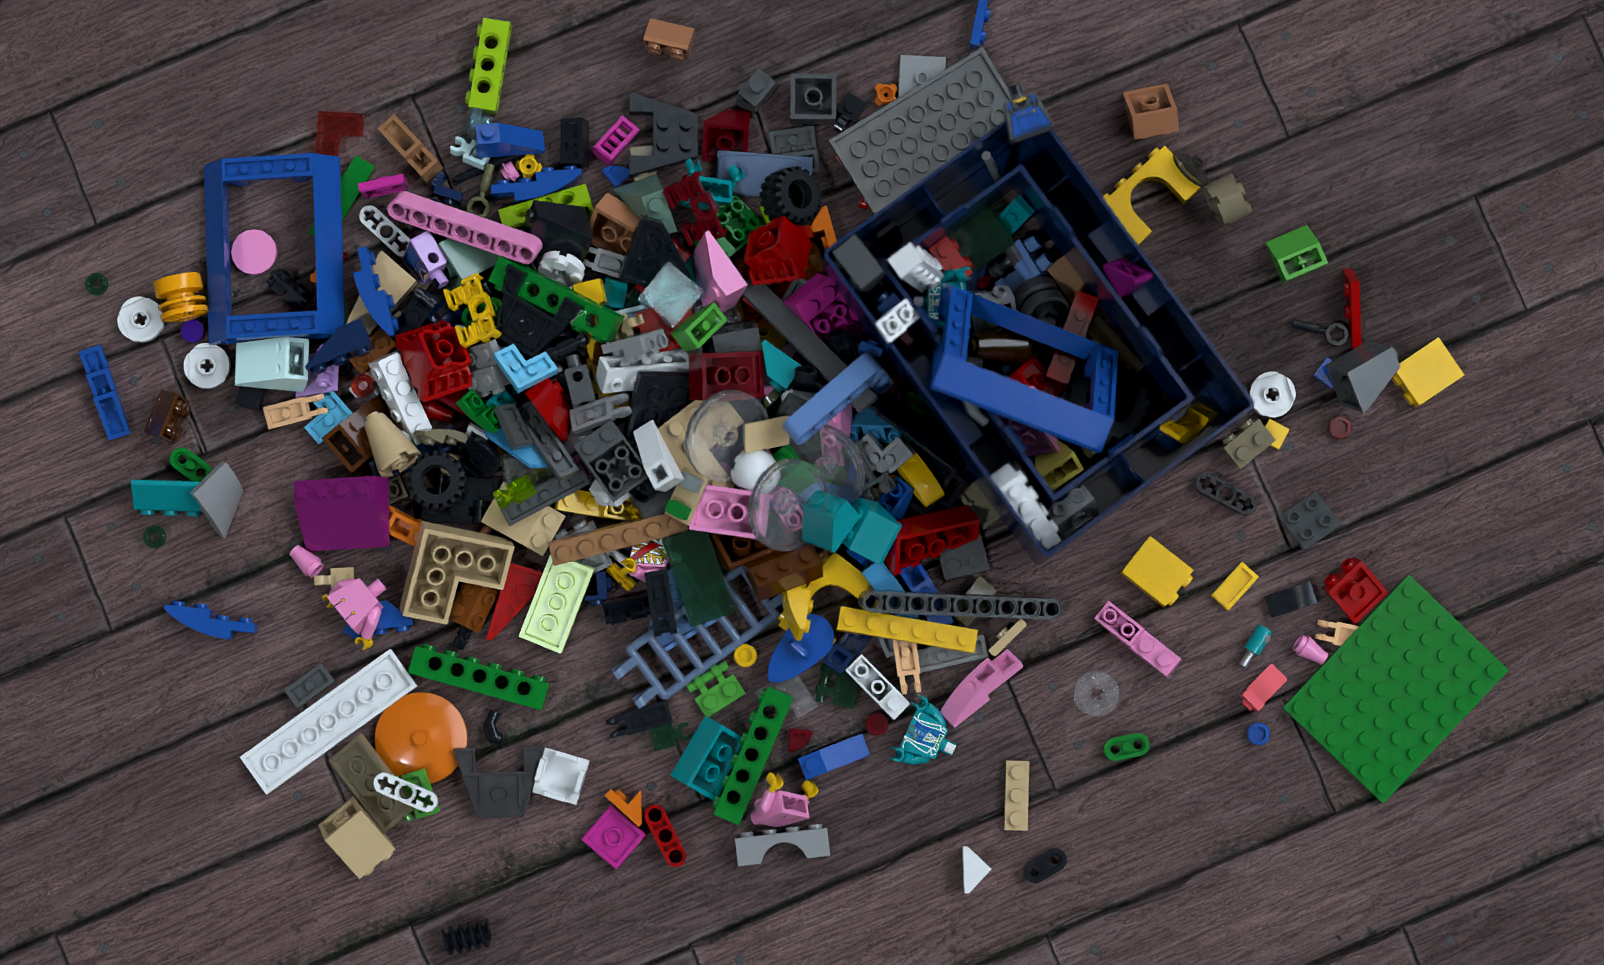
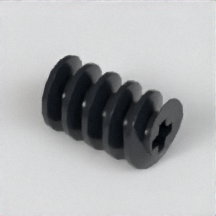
[442,918,492,956]

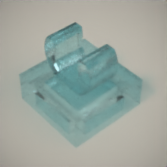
[467,107,492,134]

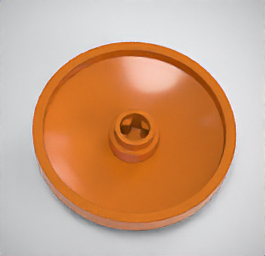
[375,692,468,784]

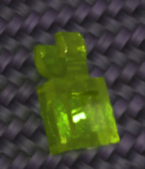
[492,475,537,509]

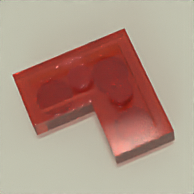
[315,111,365,157]

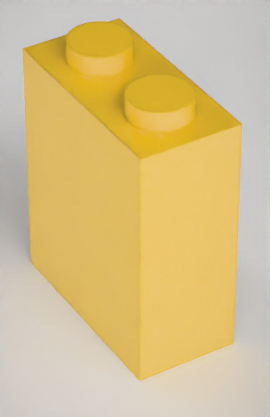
[1392,337,1464,408]
[1120,536,1194,607]

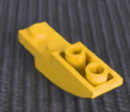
[880,443,944,507]
[555,490,639,522]
[782,583,813,641]

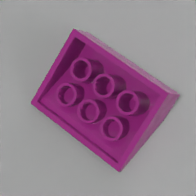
[294,476,389,552]

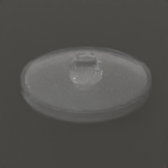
[685,390,769,482]
[789,424,865,505]
[748,458,827,551]

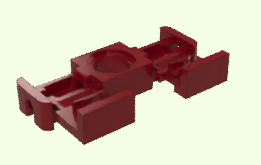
[663,171,728,246]

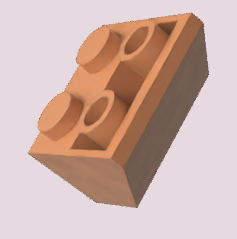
[643,18,695,61]

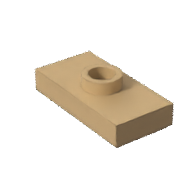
[988,619,1027,657]

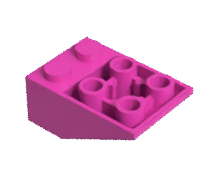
[783,273,865,343]

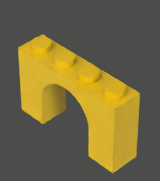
[1103,146,1202,245]
[778,552,874,659]

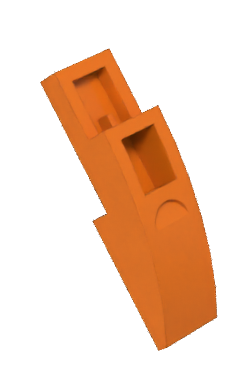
[389,505,423,547]

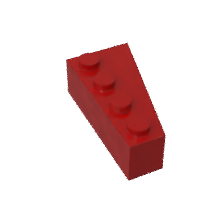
[883,505,980,576]

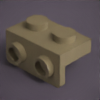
[1219,418,1276,469]

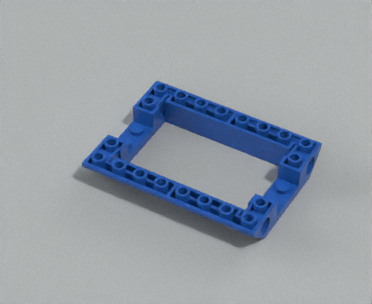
[204,153,346,345]
[930,283,1118,454]

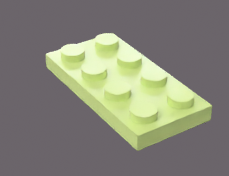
[519,554,595,654]

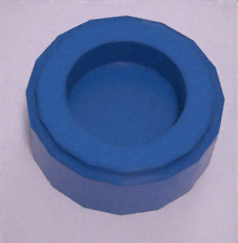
[1246,722,1270,745]

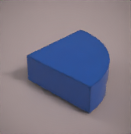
[601,166,629,188]

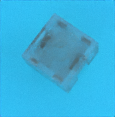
[637,261,704,329]

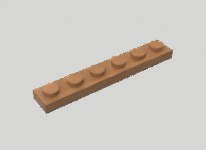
[548,513,688,566]

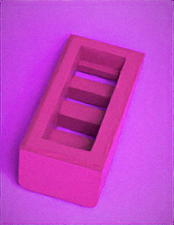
[592,115,640,166]

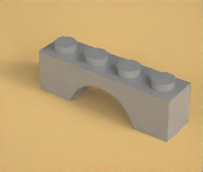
[735,824,830,866]

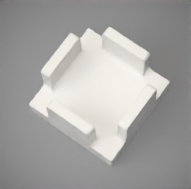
[532,748,590,805]

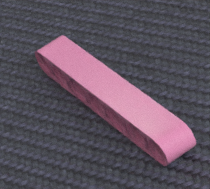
[387,191,543,264]

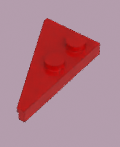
[1343,268,1362,350]
[486,563,543,641]

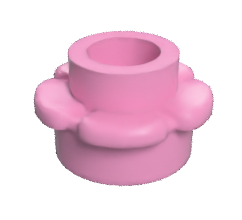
[500,161,521,182]

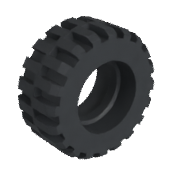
[1060,362,1151,452]

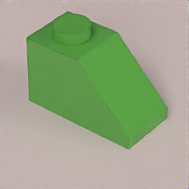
[671,302,727,351]

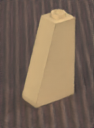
[346,250,418,336]

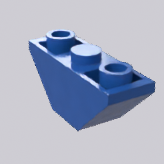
[343,600,415,639]

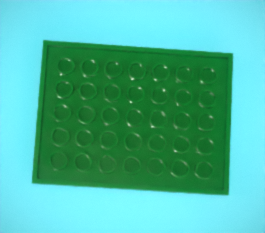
[1282,575,1509,804]

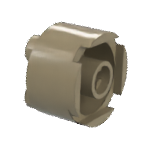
[1203,173,1253,228]

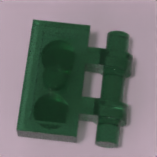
[815,656,859,709]

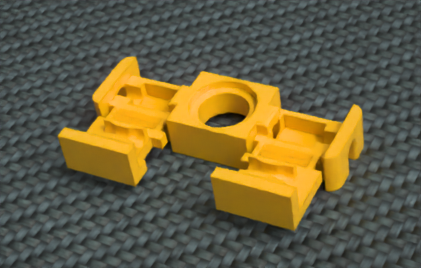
[443,273,501,348]

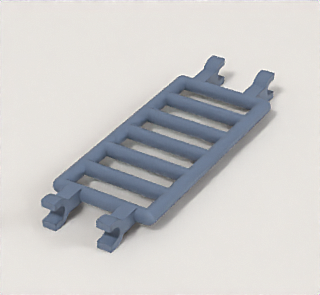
[611,566,783,709]

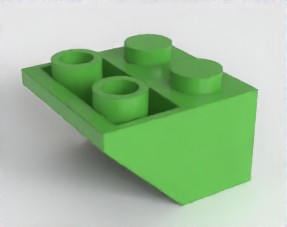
[1265,225,1328,284]

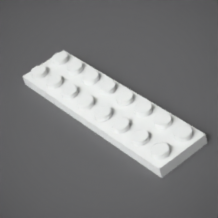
[240,649,418,795]

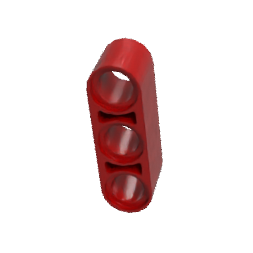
[644,805,687,867]

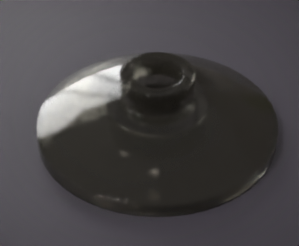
[1173,151,1209,187]

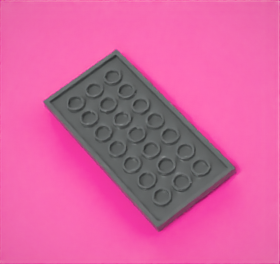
[828,47,1012,215]

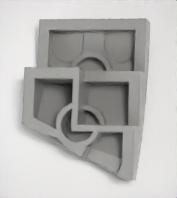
[190,461,243,539]

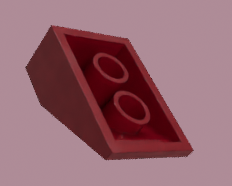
[689,351,764,401]

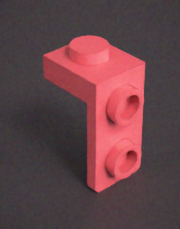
[1239,664,1287,712]

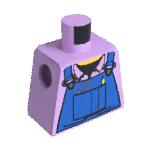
[402,231,449,289]

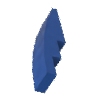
[79,343,131,440]

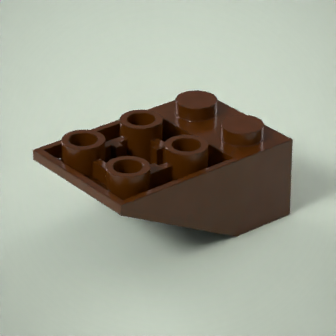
[144,390,191,444]
[322,396,397,475]

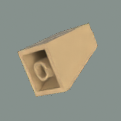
[318,796,396,879]

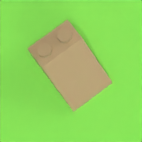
[480,482,565,556]

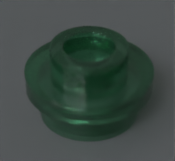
[85,273,109,296]
[143,525,167,549]

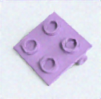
[295,345,339,398]

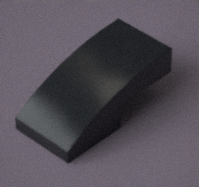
[1264,581,1318,618]

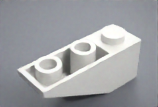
[633,420,684,492]
[845,654,910,720]

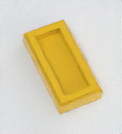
[1211,562,1259,611]

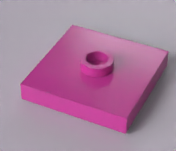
[358,174,409,199]
[581,804,647,870]

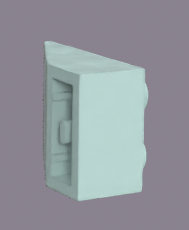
[234,337,309,392]

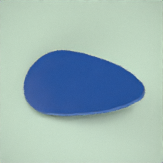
[768,614,834,683]

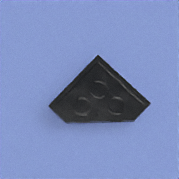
[618,214,691,297]
[623,371,694,437]

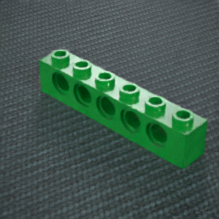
[488,256,625,344]
[408,643,550,711]
[712,685,794,825]

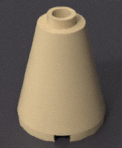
[364,411,421,478]

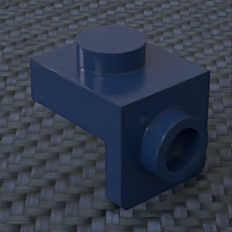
[431,172,464,206]
[584,572,612,606]

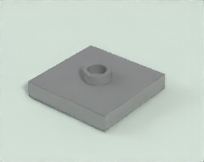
[898,55,946,98]

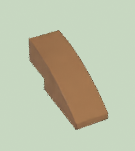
[378,114,443,183]
[1047,256,1103,322]

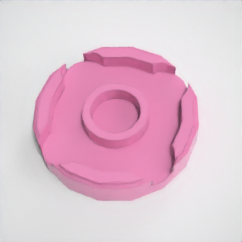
[231,229,278,276]

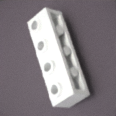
[887,243,944,293]
[595,350,689,393]
[368,352,432,446]
[990,463,1061,552]

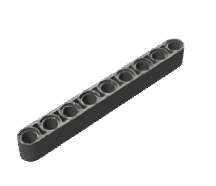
[858,590,1063,620]

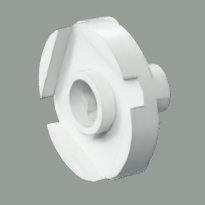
[538,251,585,287]
[117,296,164,343]
[184,343,231,389]
[1249,372,1296,418]

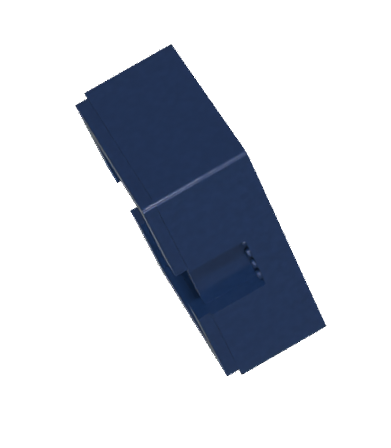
[823,121,1254,565]

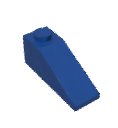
[474,123,545,158]
[798,734,870,780]

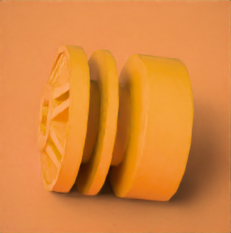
[153,272,209,323]

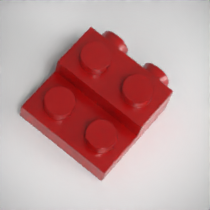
[926,236,974,291]
[1322,557,1388,624]

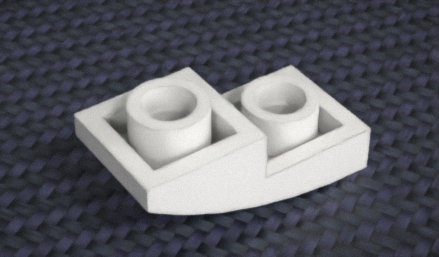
[875,299,919,343]

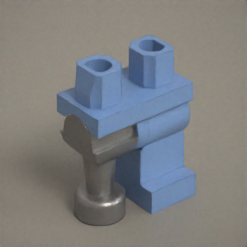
[987,236,1054,293]

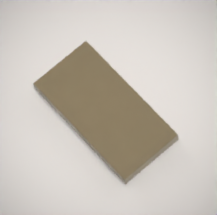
[328,733,416,834]

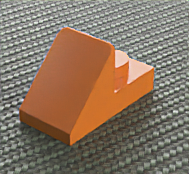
[811,205,837,250]
[605,789,643,827]

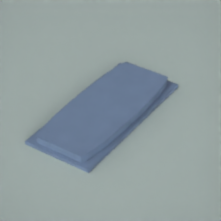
[716,150,813,198]

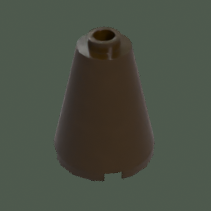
[967,325,1032,366]

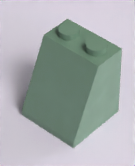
[613,174,677,234]
[438,238,500,291]

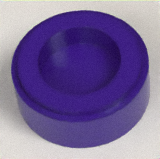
[181,320,205,343]

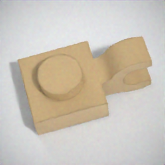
[614,313,645,341]
[314,567,355,589]

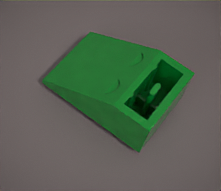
[682,194,765,261]

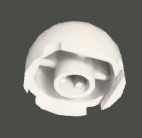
[731,450,779,493]

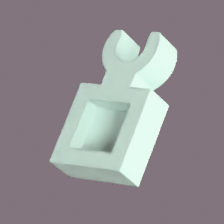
[450,136,490,170]

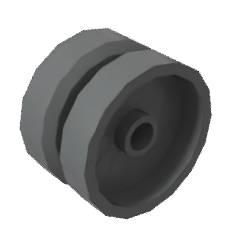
[1013,276,1070,327]

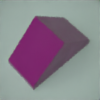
[1104,258,1153,298]

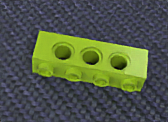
[465,18,512,115]
[498,183,594,230]

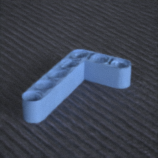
[782,352,893,445]

